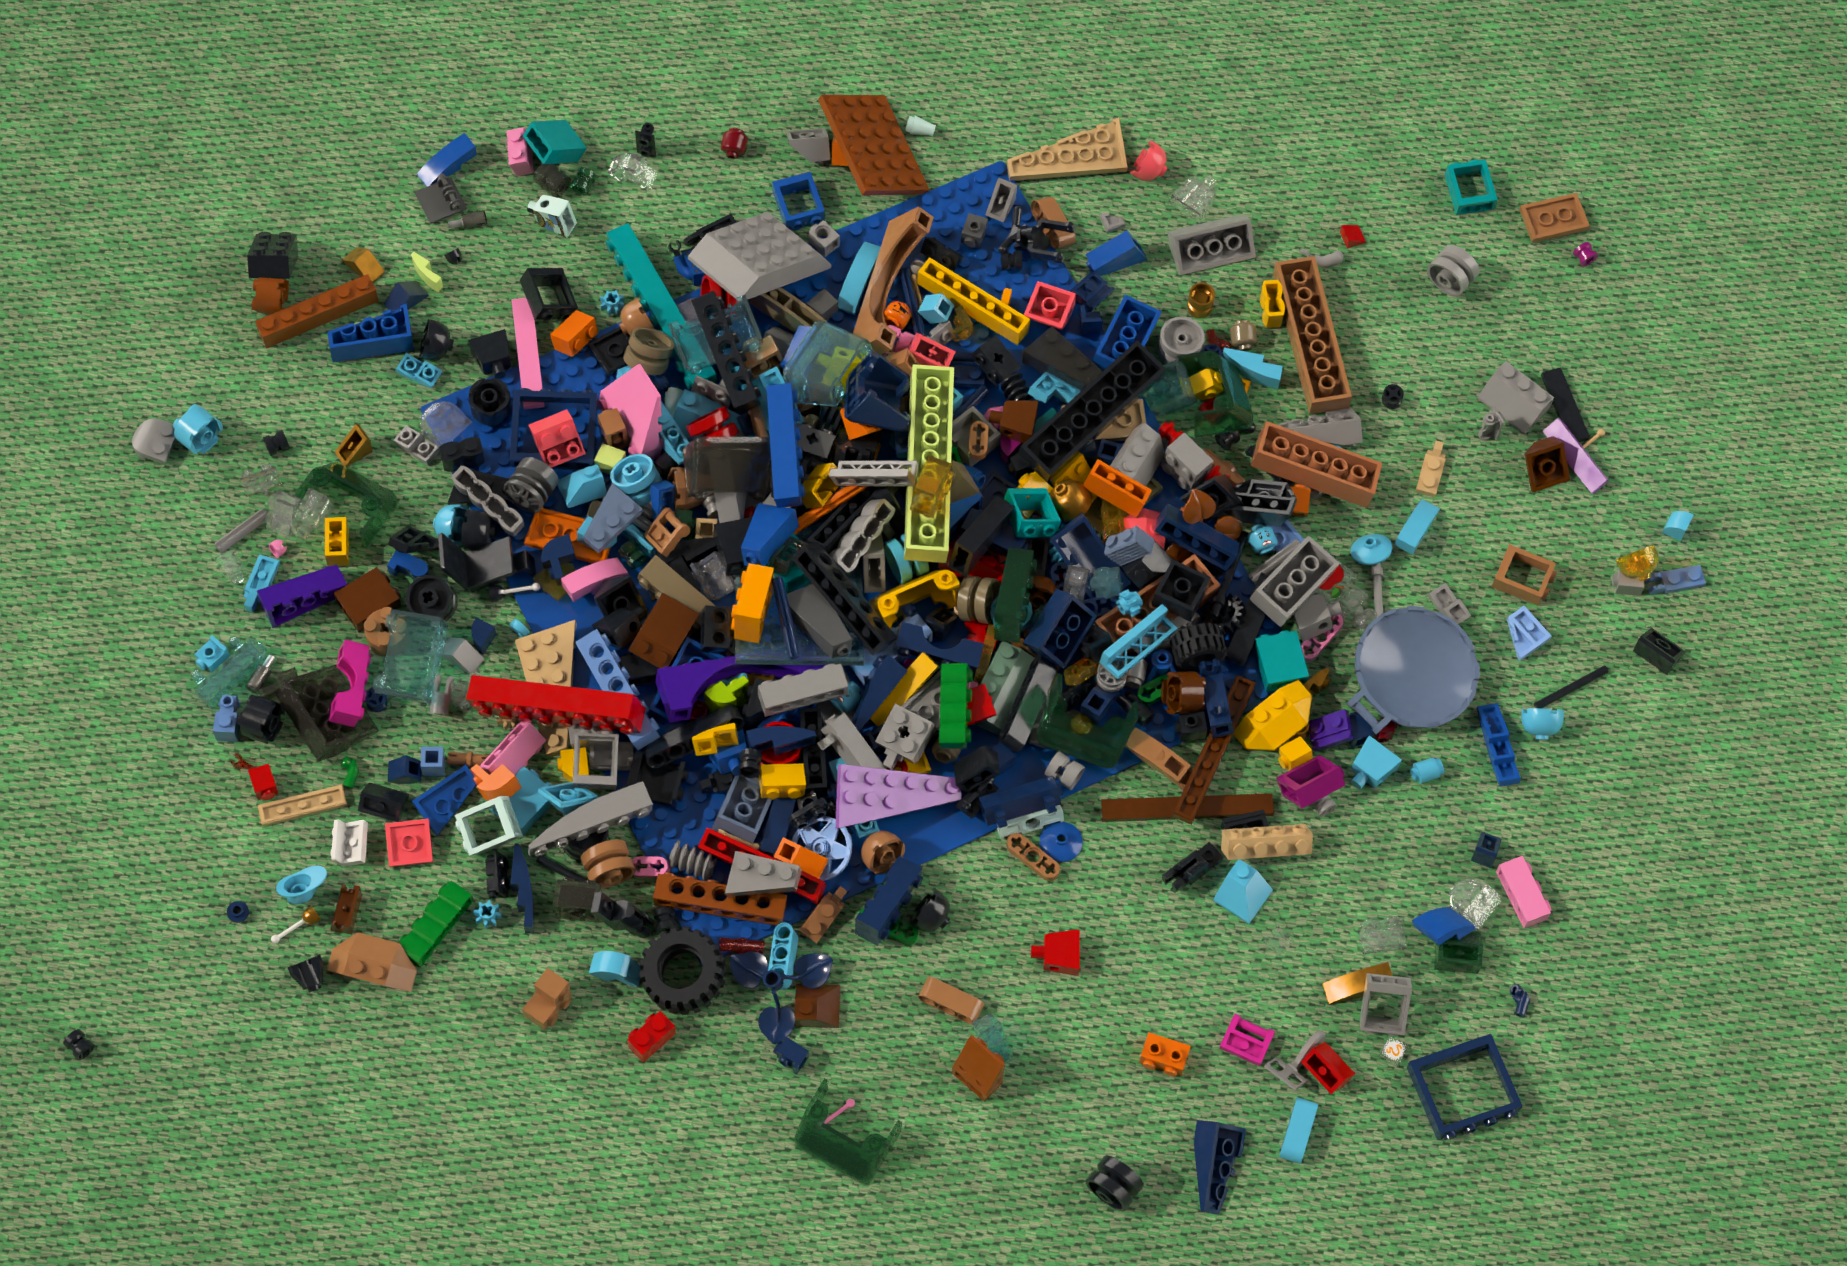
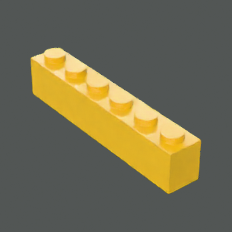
[917,257,1030,345]

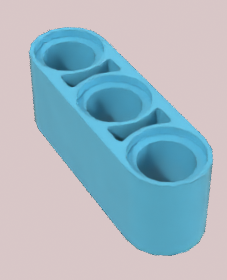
[768,922,798,990]
[1279,1097,1318,1164]

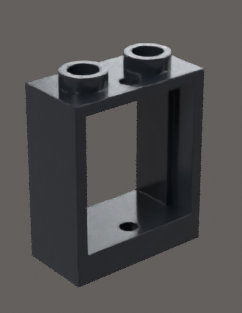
[520,268,578,321]
[872,468,907,535]

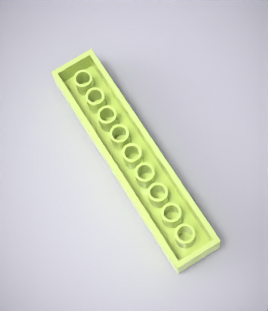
[904,364,954,563]

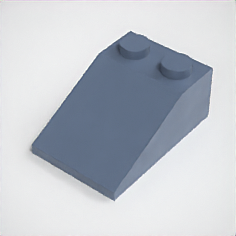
[712,775,772,844]

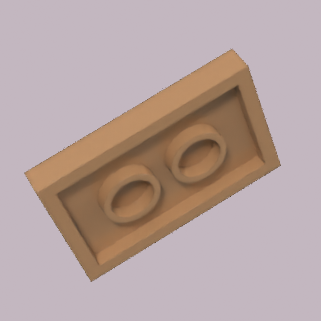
[1519,193,1590,243]

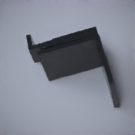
[831,422,884,513]
[438,533,536,593]

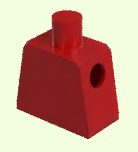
[1031,929,1080,976]

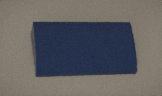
[1050,513,1131,606]

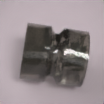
[533,163,571,198]

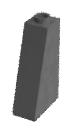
[787,584,852,658]

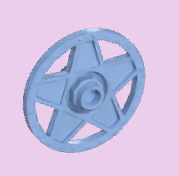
[792,816,852,881]

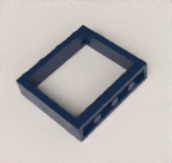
[510,388,598,469]
[1407,1034,1522,1140]

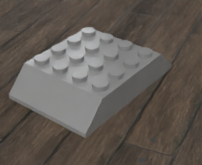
[688,212,832,302]

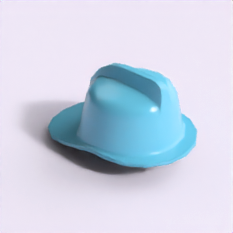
[276,865,327,904]

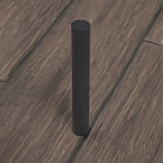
[536,855,594,891]

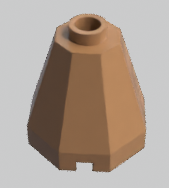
[668,467,714,512]

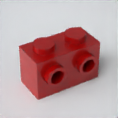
[627,1011,676,1063]
[1301,1042,1356,1094]

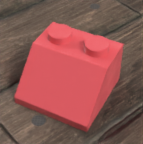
[1024,281,1076,330]

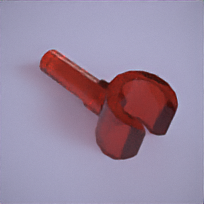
[230,753,256,769]

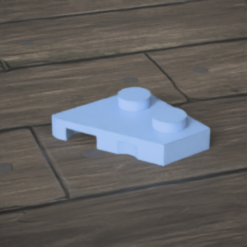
[1507,606,1551,661]

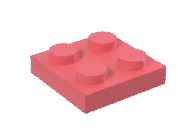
[385,819,433,867]

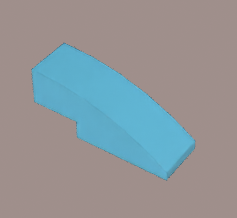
[1221,348,1283,389]
[1395,499,1440,555]

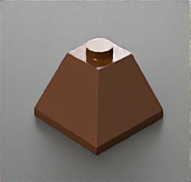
[1524,436,1570,492]
[795,984,840,1028]

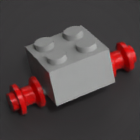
[1158,422,1230,492]

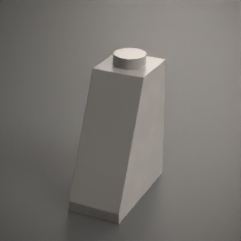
[862,532,886,593]

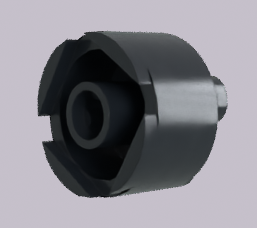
[469,378,512,427]
[237,695,285,744]

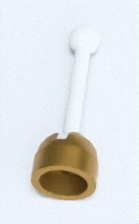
[271,905,321,944]

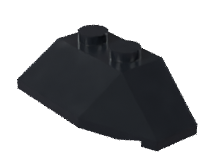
[1224,479,1297,526]

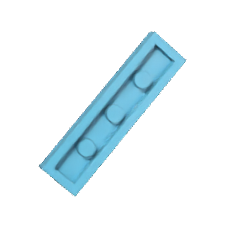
[1100,604,1178,680]

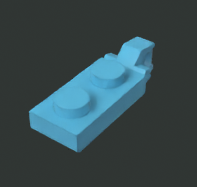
[244,555,280,613]

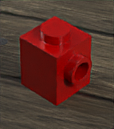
[248,763,279,801]

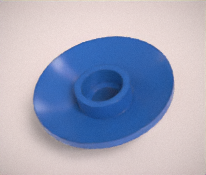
[1039,821,1083,862]

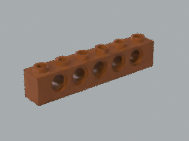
[653,872,787,926]

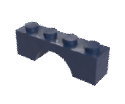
[893,621,984,672]

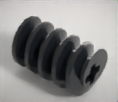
[1000,372,1036,401]

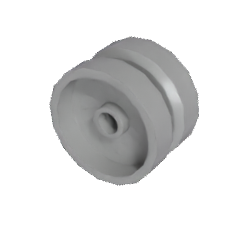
[1427,245,1480,297]
[1157,317,1205,370]

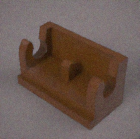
[330,884,362,935]

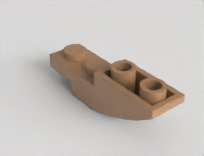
[1122,727,1193,790]

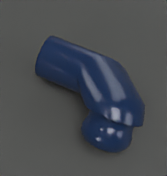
[1510,984,1530,1018]

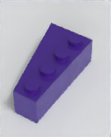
[257,564,347,628]

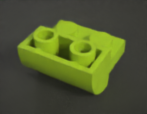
[704,675,749,714]

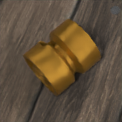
[1187,282,1215,319]

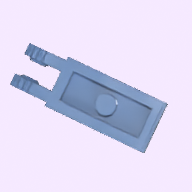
[1644,565,1706,595]

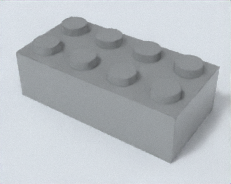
[1250,535,1340,627]

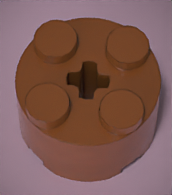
[251,277,289,314]

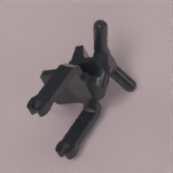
[998,206,1076,263]

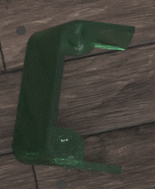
[1177,351,1253,438]
[293,462,398,548]
[1037,673,1138,768]
[794,1078,902,1184]

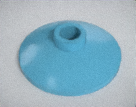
[1351,534,1392,565]

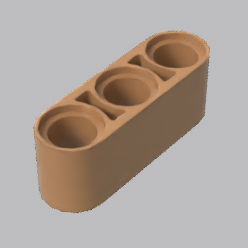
[1031,197,1076,249]
[918,977,984,1025]

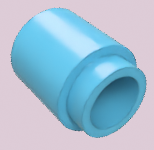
[1410,758,1444,784]

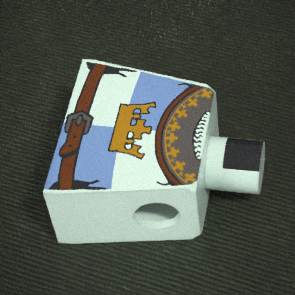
[527,195,577,238]

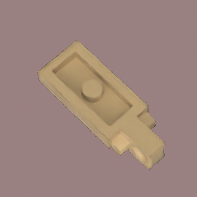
[1415,441,1445,497]

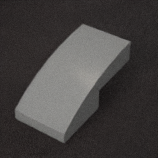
[1427,583,1471,624]

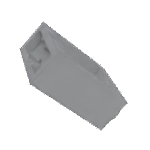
[572,730,619,790]
[1359,973,1412,1036]

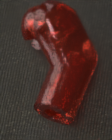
[1205,329,1232,353]

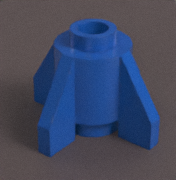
[1144,649,1176,683]

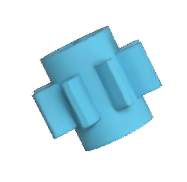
[600,290,624,316]
[1116,589,1143,617]
[474,900,502,929]

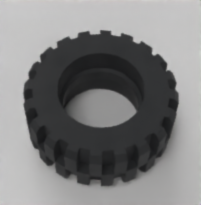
[639,926,726,1015]

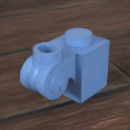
[213,695,241,742]

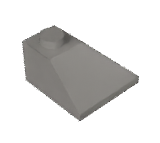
[786,128,830,164]

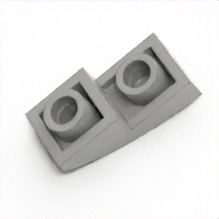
[393,426,440,466]

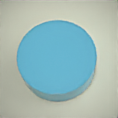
[510,619,530,637]

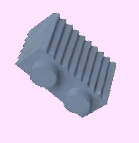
[1104,525,1155,566]

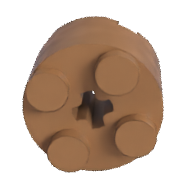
[364,607,409,657]

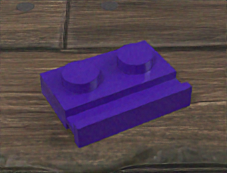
[1308,709,1354,752]

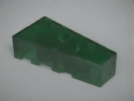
[994,547,1037,643]

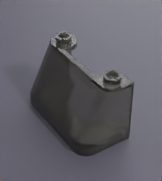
[682,437,772,500]

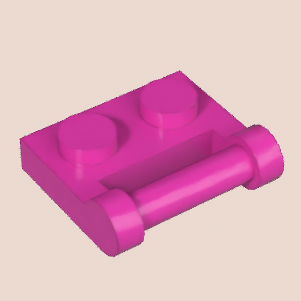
[1219,1013,1275,1066]

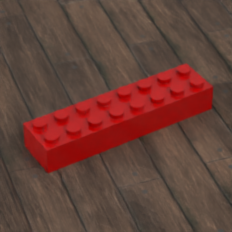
[466,675,646,735]

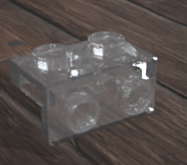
[690,552,738,601]

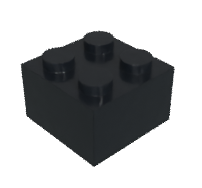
[1152,560,1211,622]

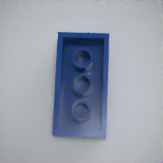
[1090,295,1162,373]

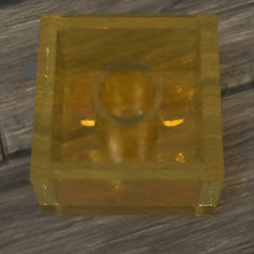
[910,455,954,519]

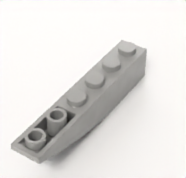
[528,781,653,856]

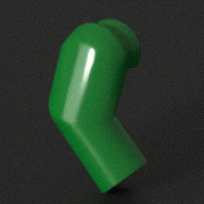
[341,757,359,789]

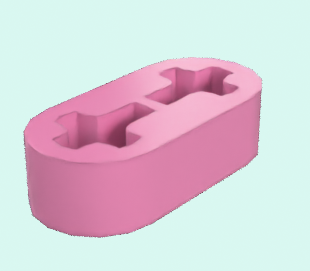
[632,856,671,878]

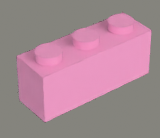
[480,721,546,775]
[1496,856,1551,928]

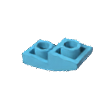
[395,353,442,388]

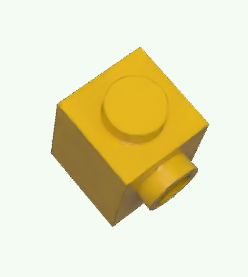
[1188,367,1223,401]
[1278,736,1313,771]

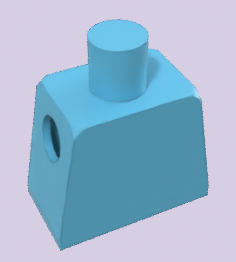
[1351,736,1402,789]

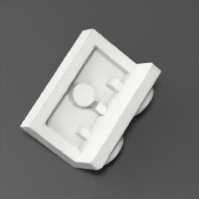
[331,819,368,867]

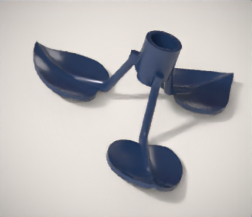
[730,952,833,1044]

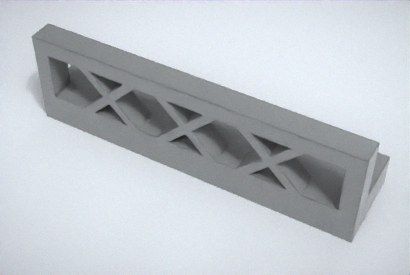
[829,461,919,486]

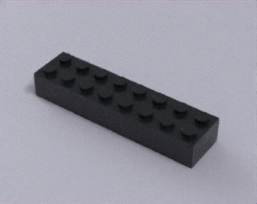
[1018,340,1166,483]

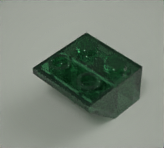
[1434,931,1483,974]

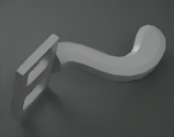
[1264,1030,1327,1090]

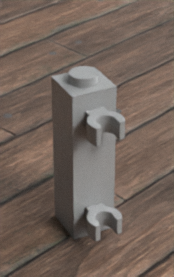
[817,712,887,770]

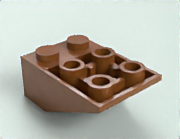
[952,1035,1005,1102]

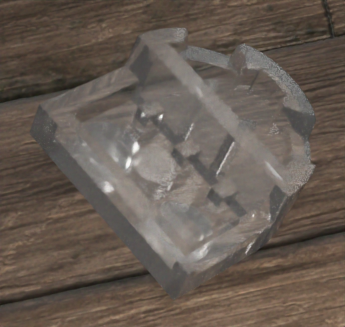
[421,401,472,448]
[1449,878,1503,931]

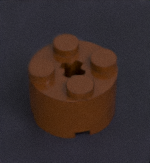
[1161,671,1206,715]

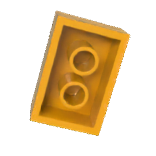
[731,563,774,643]

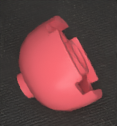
[1130,140,1167,181]

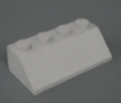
[1167,214,1256,275]

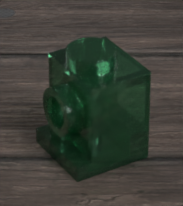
[674,509,696,540]

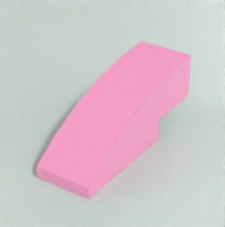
[561,557,628,602]

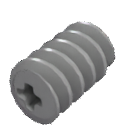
[669,840,718,881]

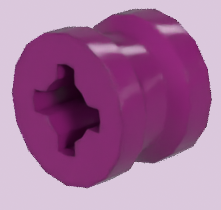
[1573,242,1599,267]

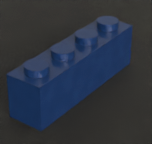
[1154,503,1240,571]

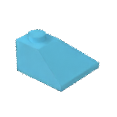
[558,465,607,508]
[538,781,598,816]
[1213,859,1273,924]

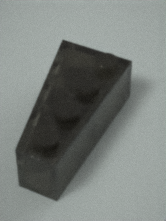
[1022,326,1103,391]

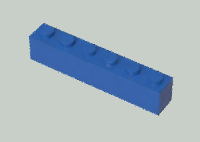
[766,383,805,508]

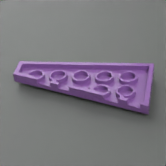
[835,764,961,830]

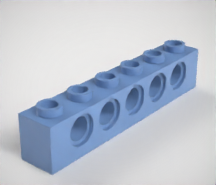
[575,629,660,750]

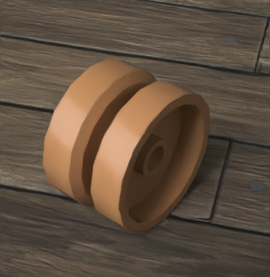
[581,839,636,889]

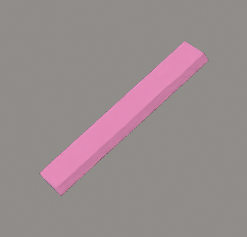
[511,298,545,410]

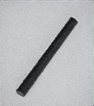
[1534,665,1609,709]

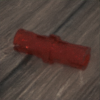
[719,937,765,954]

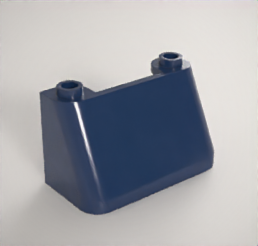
[844,350,911,431]

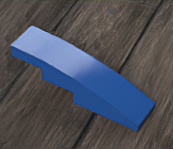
[1477,703,1521,787]

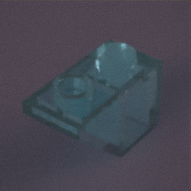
[972,1013,1014,1064]

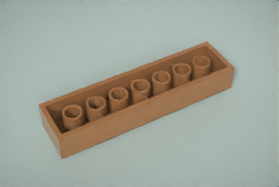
[1273,256,1352,414]

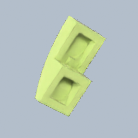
[411,252,443,292]

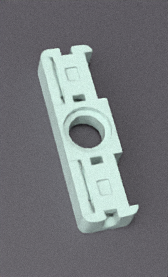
[996,805,1064,840]

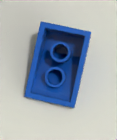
[949,493,982,543]

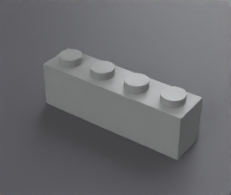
[758,664,848,717]

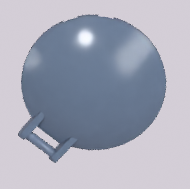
[1346,606,1480,734]

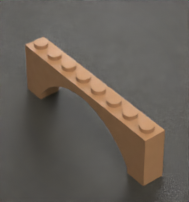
[848,206,934,355]

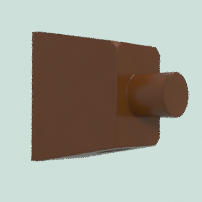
[989,401,1038,443]

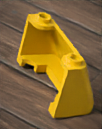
[869,570,960,629]

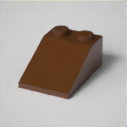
[628,593,700,669]

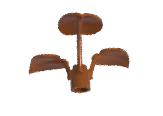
[1165,489,1242,563]

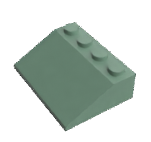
[974,641,1059,746]

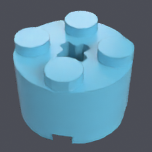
[173,404,223,454]

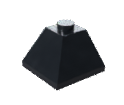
[1121,540,1173,590]

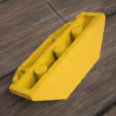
[1233,680,1312,751]

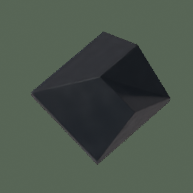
[594,575,648,617]

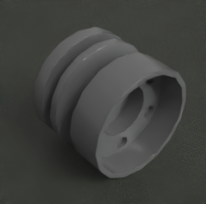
[503,457,559,513]

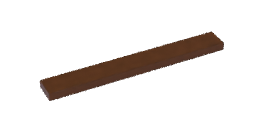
[1172,675,1256,825]
[1101,793,1274,822]

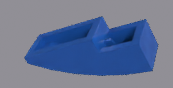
[417,133,477,187]

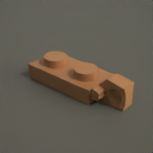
[799,886,847,944]

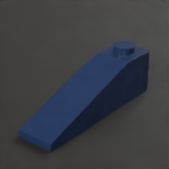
[852,654,907,731]
[1194,1120,1246,1215]

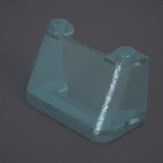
[668,295,763,374]
[783,321,873,407]
[373,609,448,705]

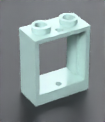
[455,796,523,856]

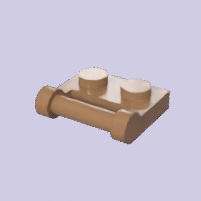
[643,508,690,557]

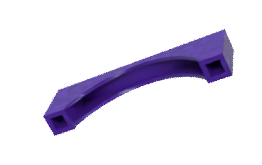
[655,643,829,723]

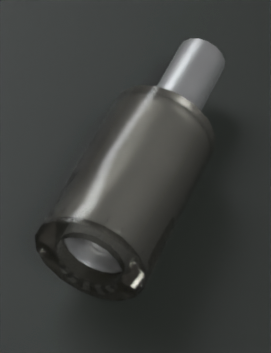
[448,210,488,230]
[245,655,275,694]

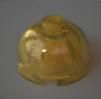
[1616,544,1659,581]

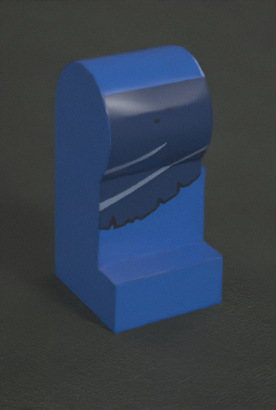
[387,551,429,581]

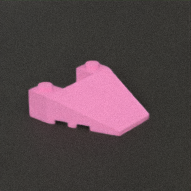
[598,364,663,460]

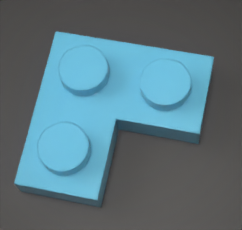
[1028,372,1081,403]

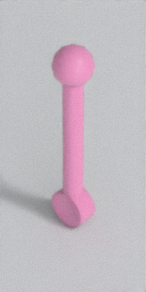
[816,1099,855,1130]

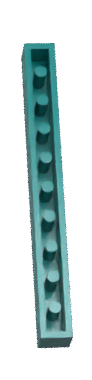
[605,223,717,389]

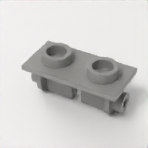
[925,321,955,345]
[1478,406,1504,441]

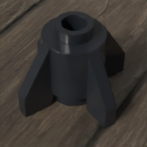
[288,955,324,992]

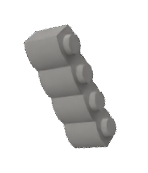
[451,466,524,537]
[829,499,895,573]

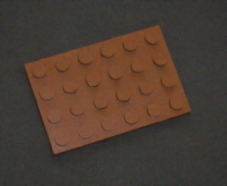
[818,95,930,195]

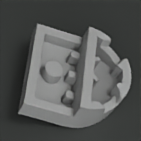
[132,418,176,465]

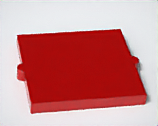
[968,683,997,726]

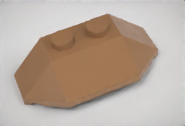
[327,932,417,992]

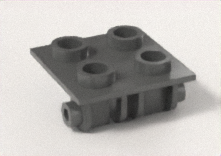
[414,174,467,224]

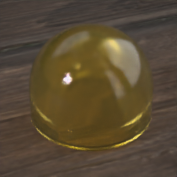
[1070,713,1093,735]

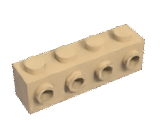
[1221,824,1313,860]

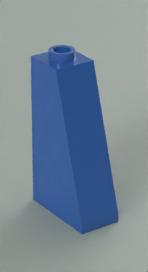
[741,503,799,566]

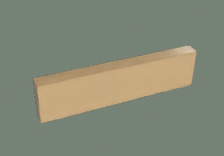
[257,784,348,827]

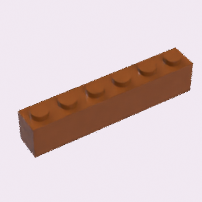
[255,274,379,348]

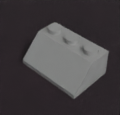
[1477,361,1554,435]
[1110,422,1165,486]

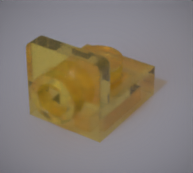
[953,305,973,342]

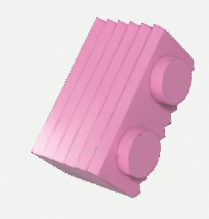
[506,127,534,176]

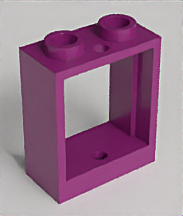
[1276,755,1345,809]

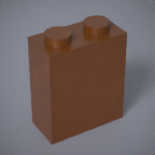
[334,567,402,633]

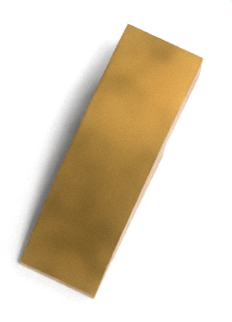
[1322,962,1392,1005]

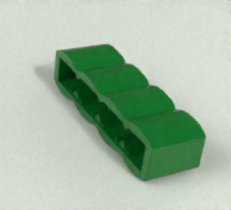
[939,663,973,749]
[398,881,474,968]

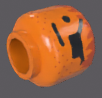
[883,301,911,330]

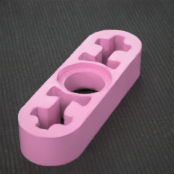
[1301,614,1343,663]

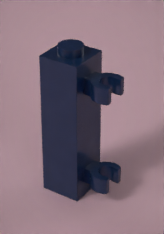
[1199,659,1234,738]
[978,776,1063,828]

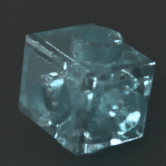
[1090,567,1123,599]

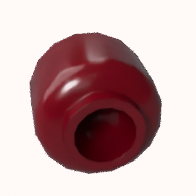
[721,128,748,159]

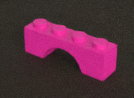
[329,639,371,727]

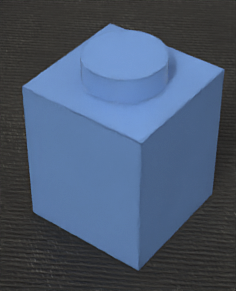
[421,747,445,777]

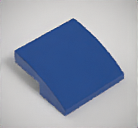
[1412,907,1476,945]

